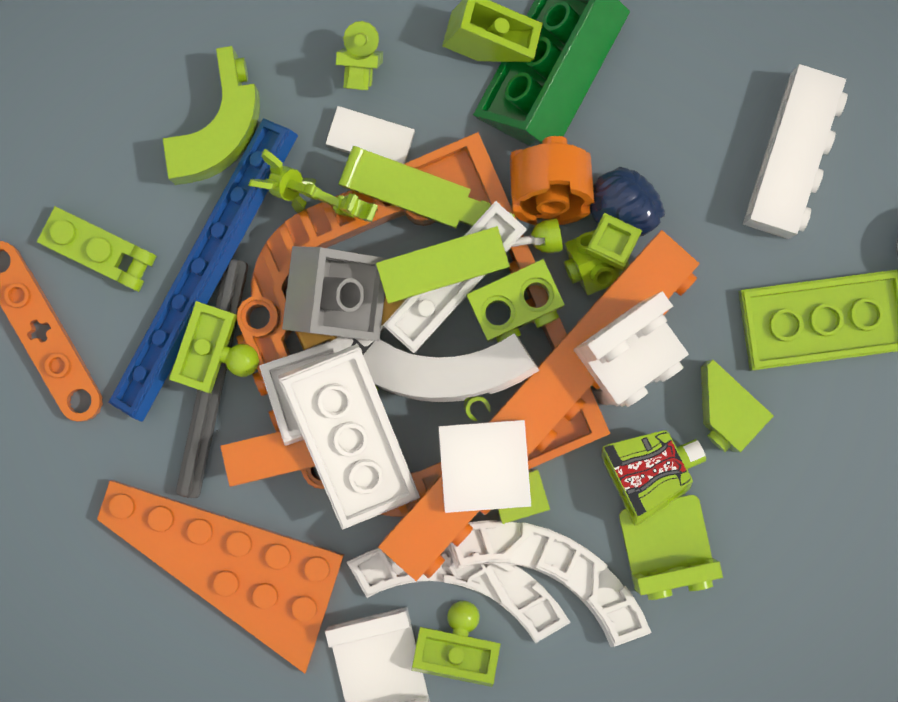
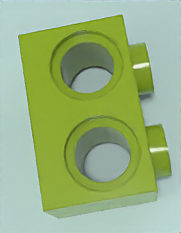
[466,259,565,343]

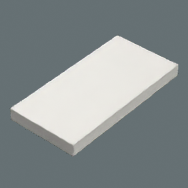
[278,344,420,530]

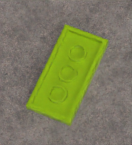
[738,270,898,371]

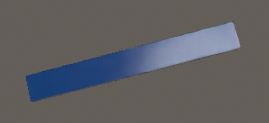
[108,118,298,422]

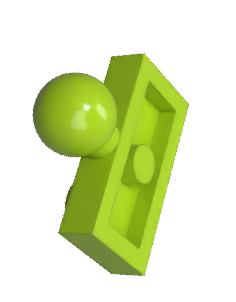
[169,301,259,393]
[411,601,501,687]

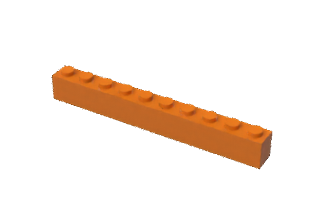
[378,230,700,581]

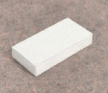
[326,106,415,164]

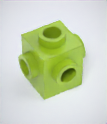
[563,229,629,296]

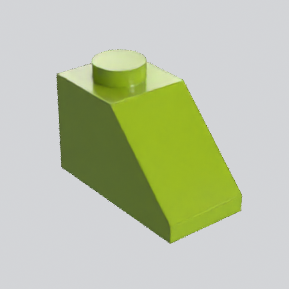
[442,0,543,62]
[701,360,774,452]

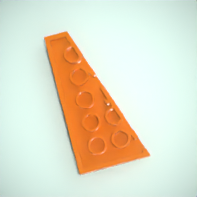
[97,480,344,674]

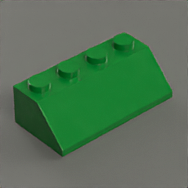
[473,0,630,146]

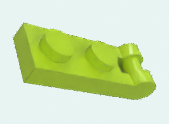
[37,206,157,292]

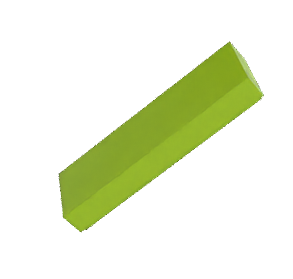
[376,226,510,304]

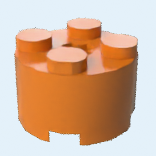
[510,136,594,225]

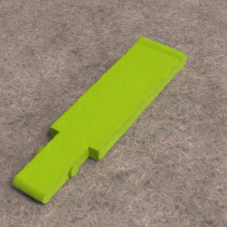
[338,146,515,229]

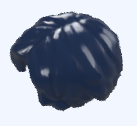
[590,167,665,236]

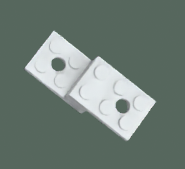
[573,291,689,407]

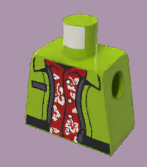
[601,430,706,526]

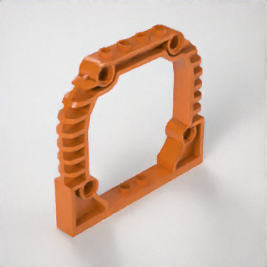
[236,132,610,517]

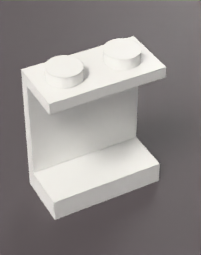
[325,607,430,702]

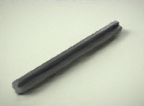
[176,259,249,498]

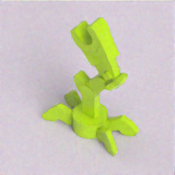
[249,149,378,222]

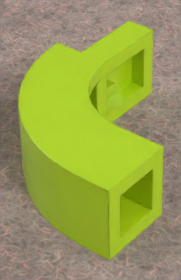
[163,46,260,185]

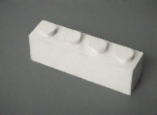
[743,64,848,239]

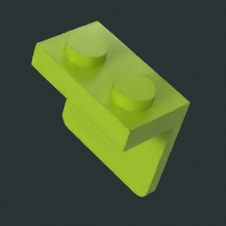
[619,495,723,600]

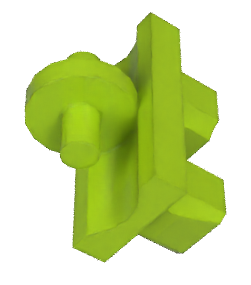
[336,21,383,90]

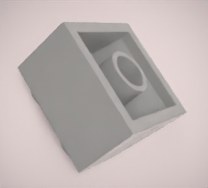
[282,246,388,341]

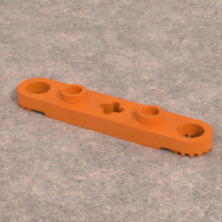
[0,241,103,422]

